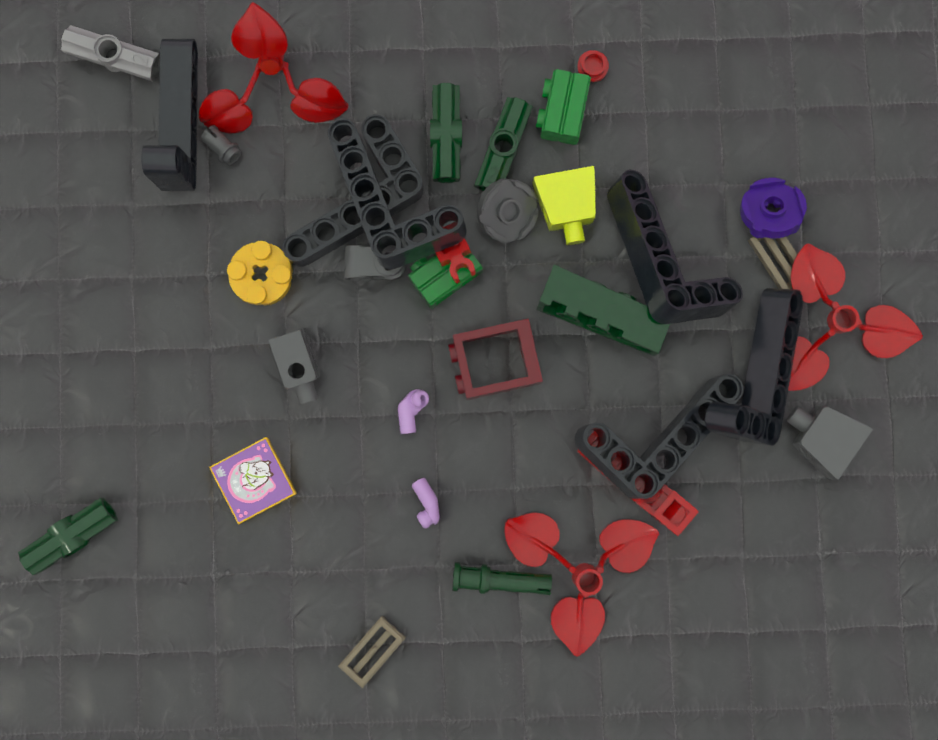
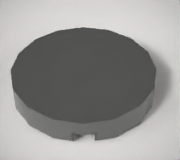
[477,178,539,243]

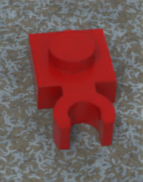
[436,221,476,284]

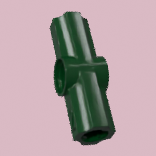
[430,83,462,183]
[474,97,533,192]
[18,498,118,576]

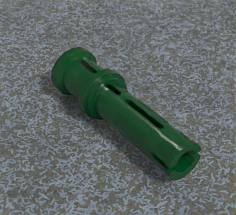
[452,562,552,595]

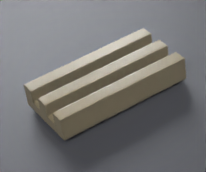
[748,237,797,289]
[338,616,406,688]

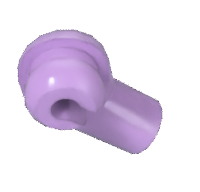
[398,389,429,434]
[412,478,440,528]

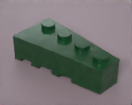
[536,265,670,356]

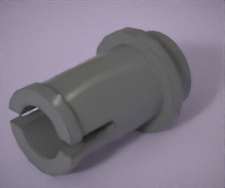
[201,125,241,165]

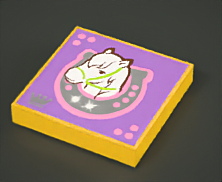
[209,437,297,524]

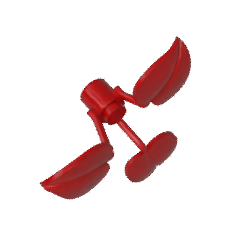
[198,2,349,133]
[788,243,923,391]
[504,512,659,657]

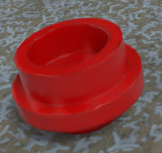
[577,50,609,82]

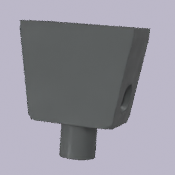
[268,328,320,404]
[786,406,873,480]

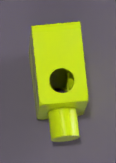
[532,166,596,245]

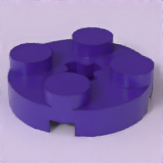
[740,178,807,238]

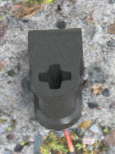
[344,245,406,281]

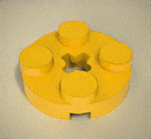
[227,241,293,306]

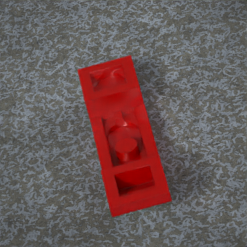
[577,431,699,537]

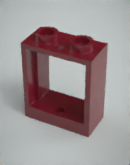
[448,318,543,400]

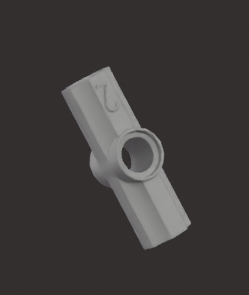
[61,25,160,81]

